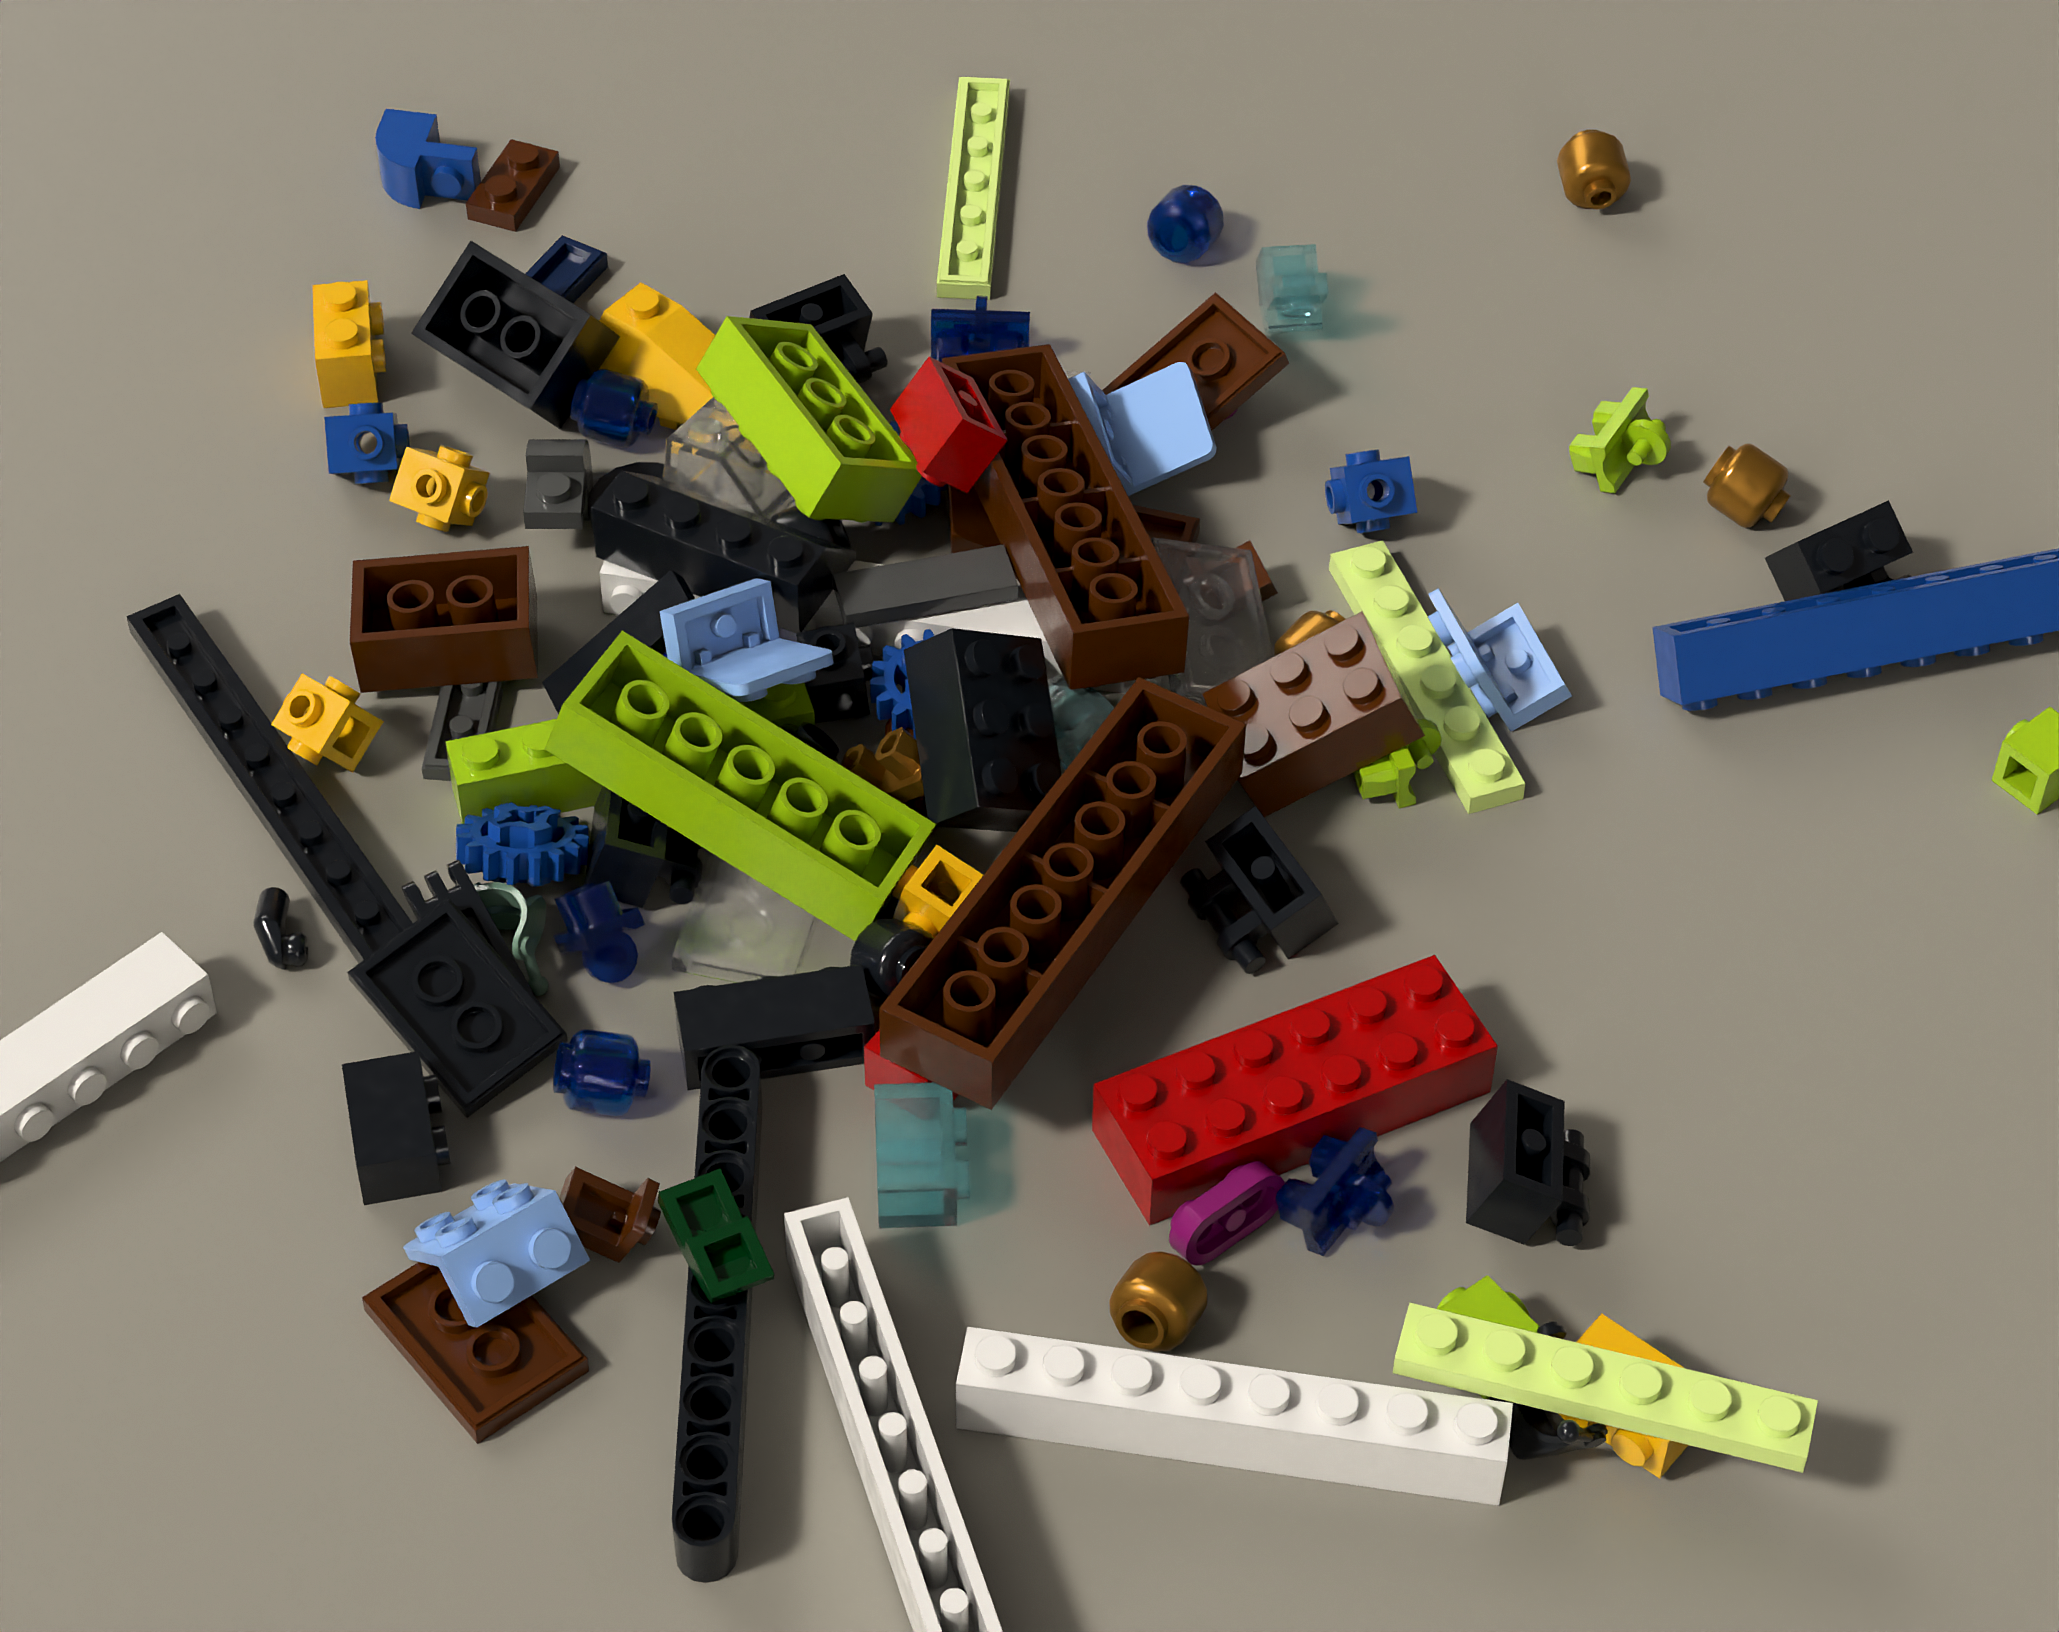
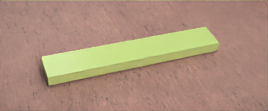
[937,77,1010,300]

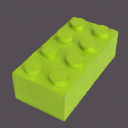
[696,316,922,523]

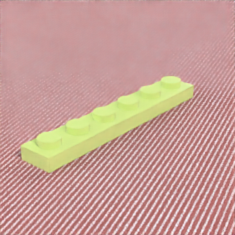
[1329,540,1526,814]
[1393,1302,1818,1473]

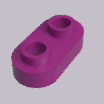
[1169,1161,1286,1266]

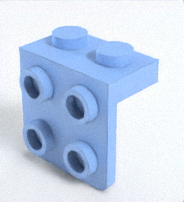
[1068,362,1217,496]
[659,578,834,702]
[1428,588,1572,732]
[403,1179,590,1328]

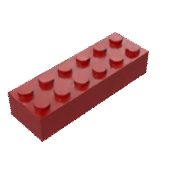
[1092,955,1498,1226]

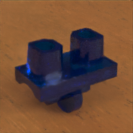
[931,295,1030,362]
[553,881,645,983]
[1276,1127,1394,1256]

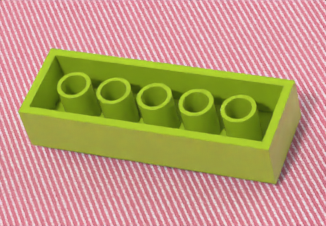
[544,631,936,941]

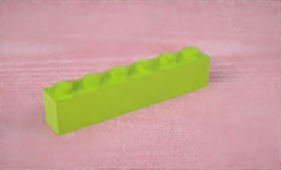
[445,683,815,824]

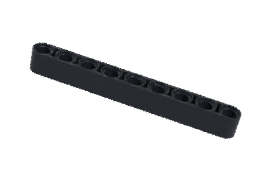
[672,1045,763,1583]

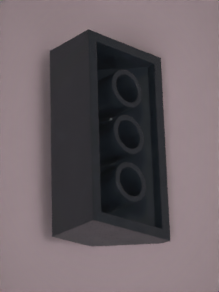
[591,471,856,633]

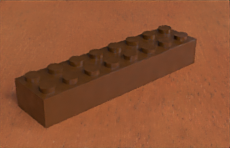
[942,344,1190,690]
[879,677,1246,1110]

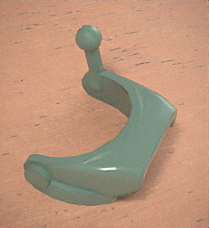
[474,882,549,996]

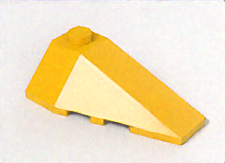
[583,282,758,452]

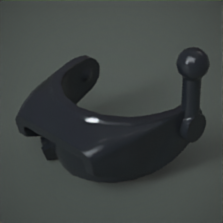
[1490,1322,1608,1460]

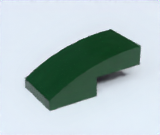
[658,1168,775,1303]

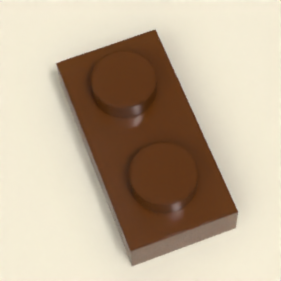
[466,139,560,232]

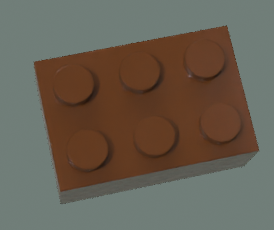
[350,546,538,693]
[1202,611,1425,817]

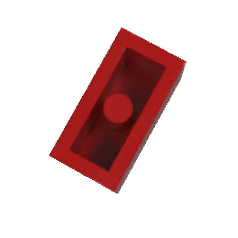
[890,357,1007,493]

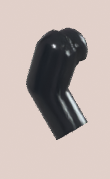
[253,887,308,970]

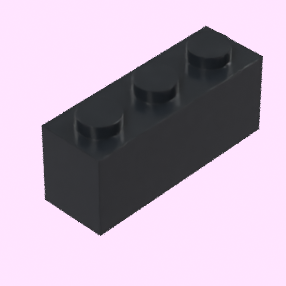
[674,964,875,1090]

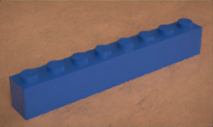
[1652,548,2059,711]

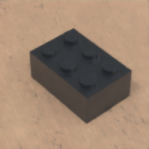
[411,241,620,429]
[904,628,1062,832]

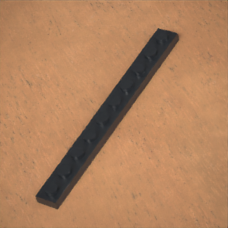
[126,594,413,963]

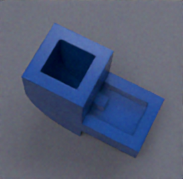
[375,109,481,209]

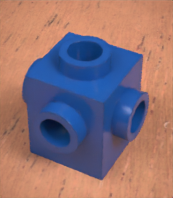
[324,402,410,484]
[1325,449,1418,533]

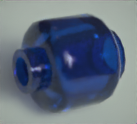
[1147,184,1224,263]
[570,369,658,449]
[553,1029,651,1116]

